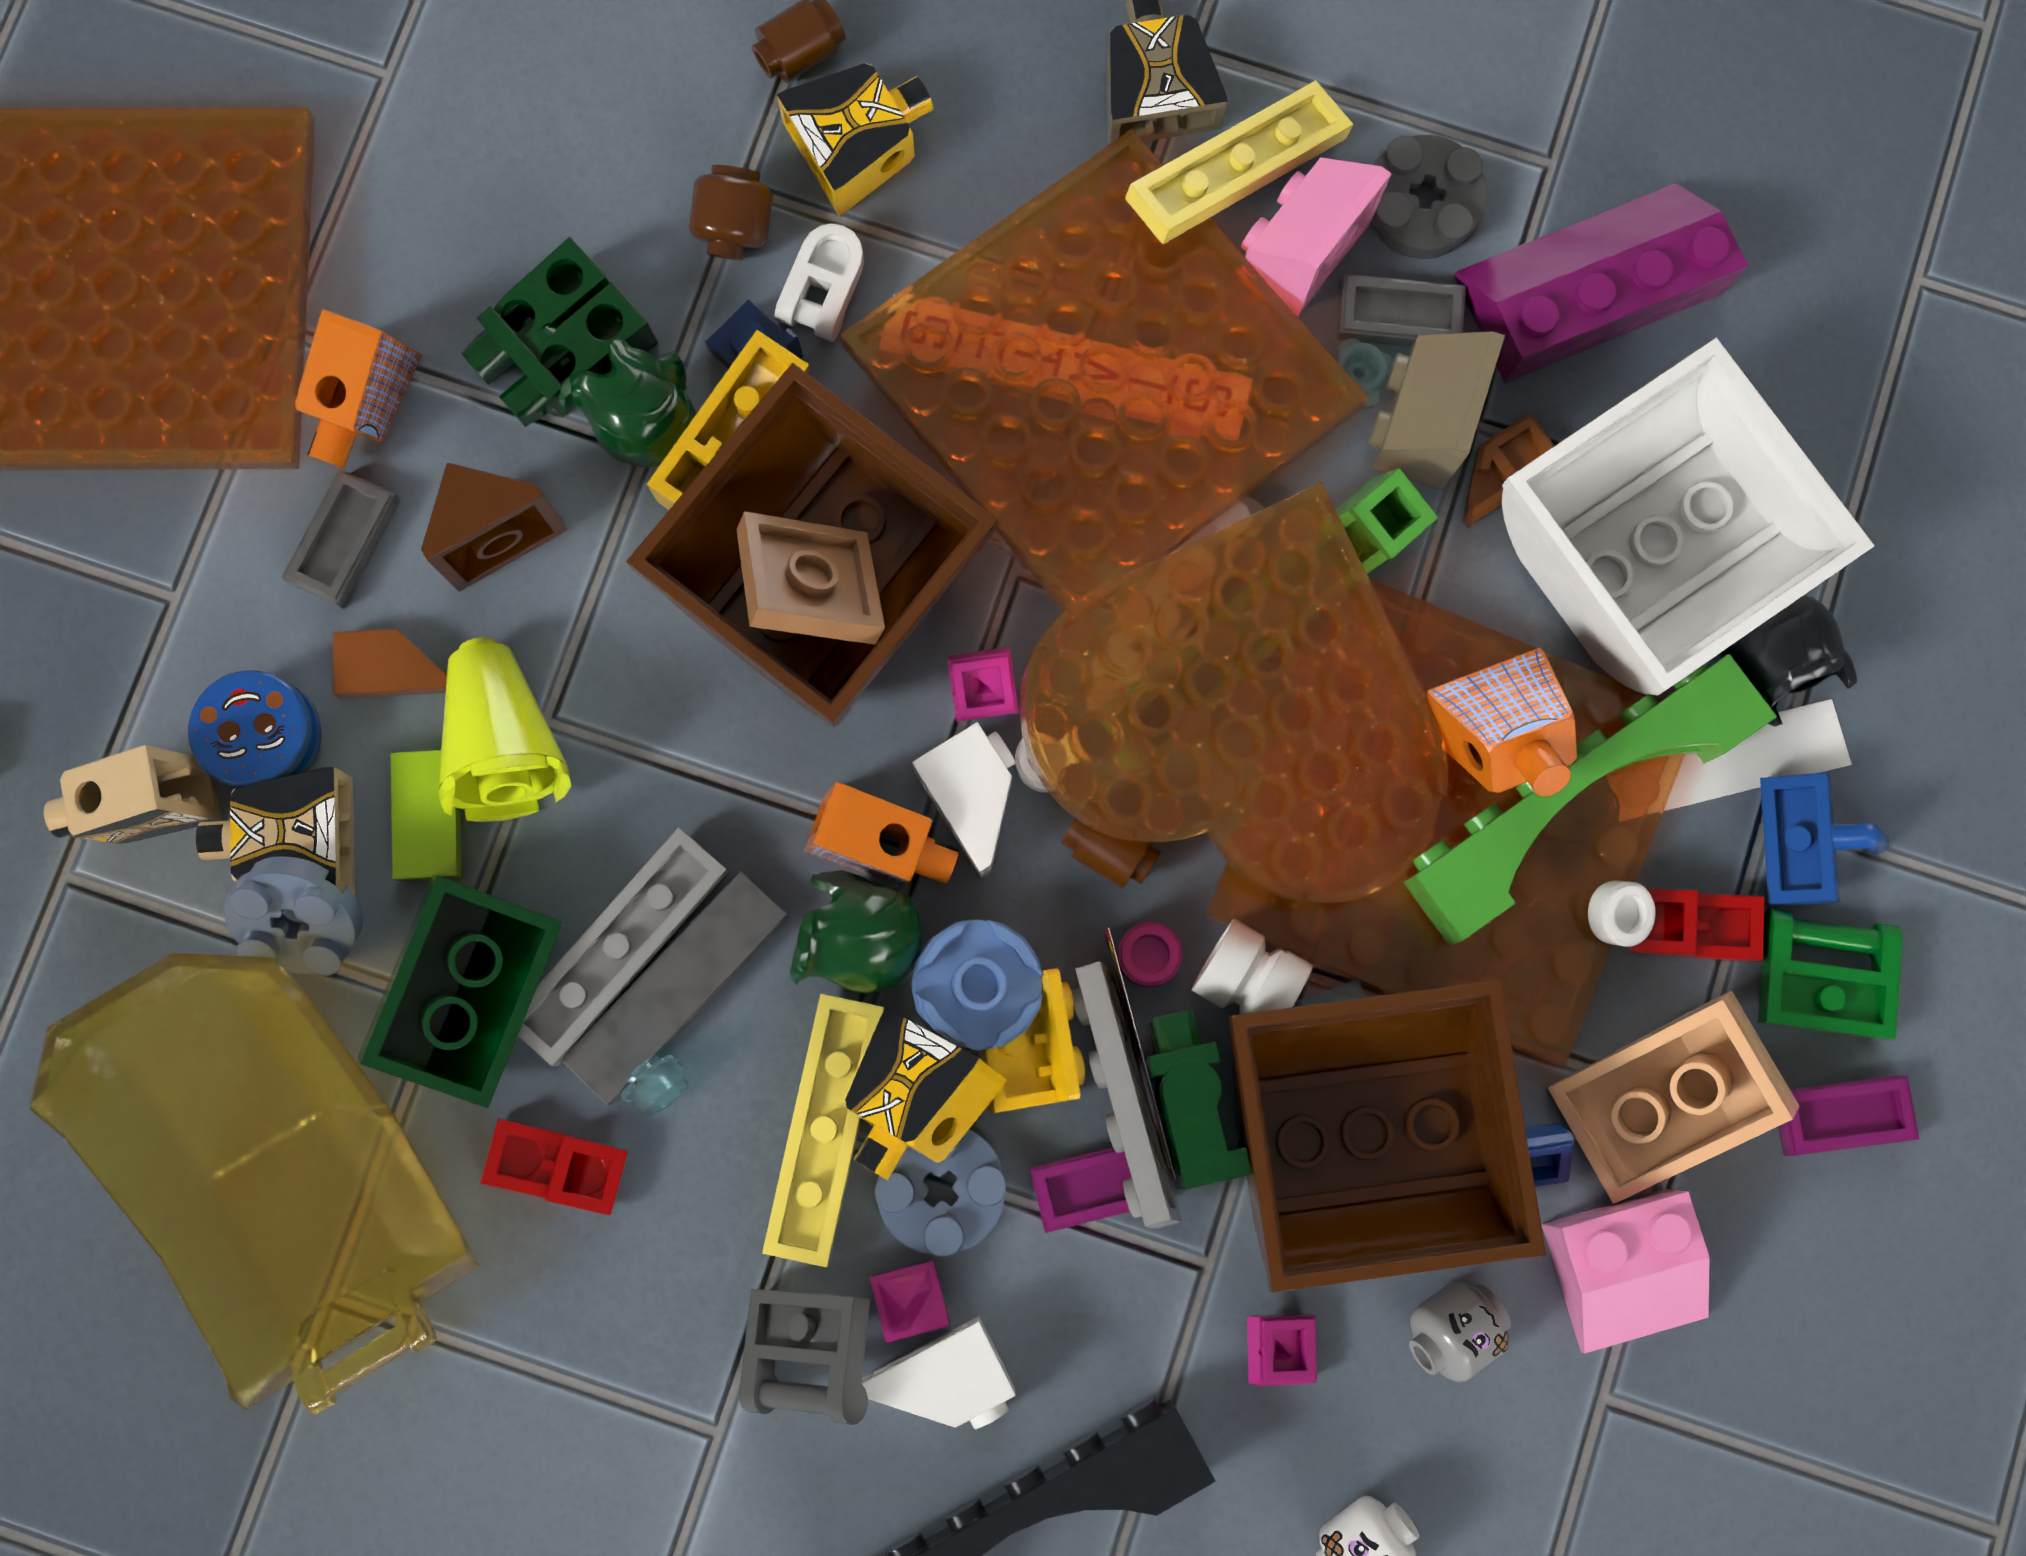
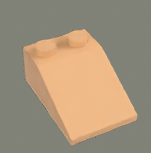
[1548,991,1799,1204]

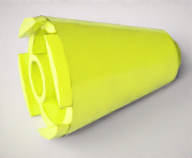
[438,637,572,822]

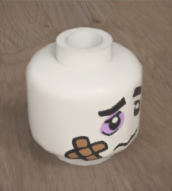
[1316,1496,1419,1556]

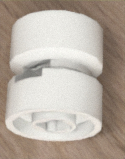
[1191,918,1313,1014]

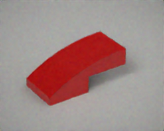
[1629,888,1764,963]
[480,1117,628,1216]

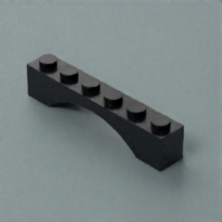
[885,1398,1216,1556]

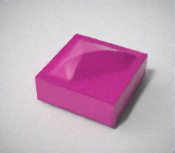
[947,647,1019,722]
[870,1259,950,1343]
[1247,1313,1317,1386]

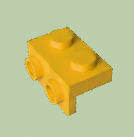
[979,968,1085,1114]

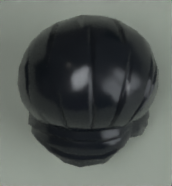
[1719,595,1857,727]

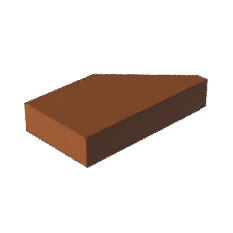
[1463,413,1555,528]
[333,629,447,698]

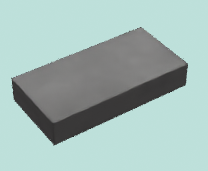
[1336,274,1466,347]
[281,468,401,609]

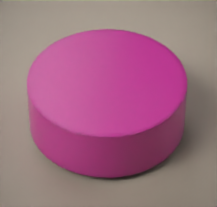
[1117,922,1182,987]

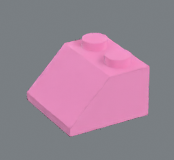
[1240,157,1392,317]
[1541,1189,1710,1354]

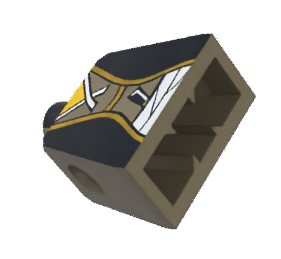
[1107,0,1228,147]

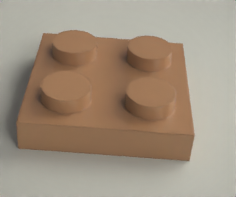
[736,511,885,645]

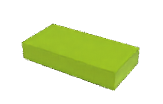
[390,750,462,882]

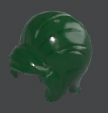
[559,338,696,467]
[790,870,923,993]

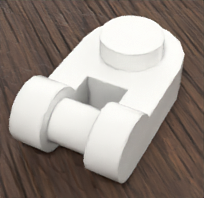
[774,223,864,342]

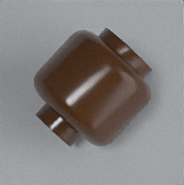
[689,165,773,260]

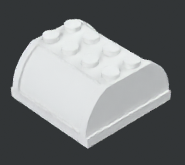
[1502,337,1874,696]

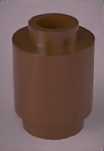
[752,0,846,83]
[1061,800,1161,889]

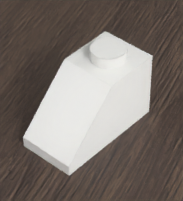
[912,722,1015,878]
[862,1316,1016,1429]

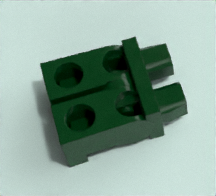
[461,237,658,427]
[1145,1009,1252,1190]

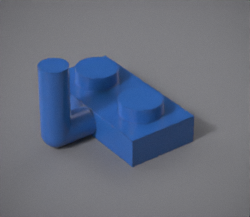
[1760,772,1889,906]

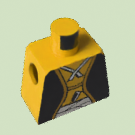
[777,63,934,216]
[845,1008,1007,1180]

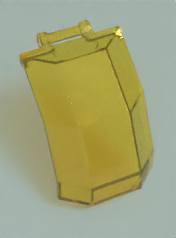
[29,953,479,1415]

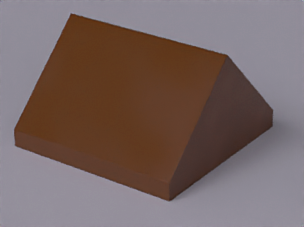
[421,463,568,592]

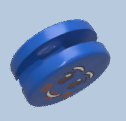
[188,670,322,788]

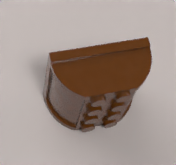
[626,362,998,728]
[1229,980,1546,1293]

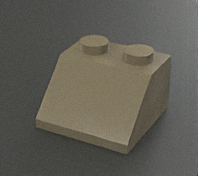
[1368,332,1505,490]

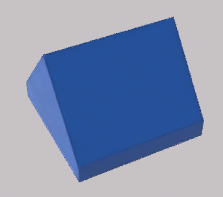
[1525,1123,1574,1187]

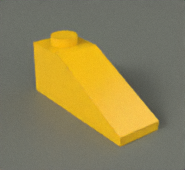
[647,330,810,510]

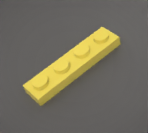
[1125,80,1353,244]
[762,994,885,1268]

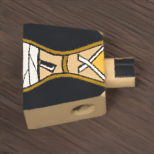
[44,745,222,844]
[196,767,355,894]

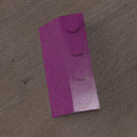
[1454,183,1748,383]

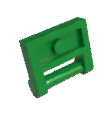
[1757,908,1902,1040]

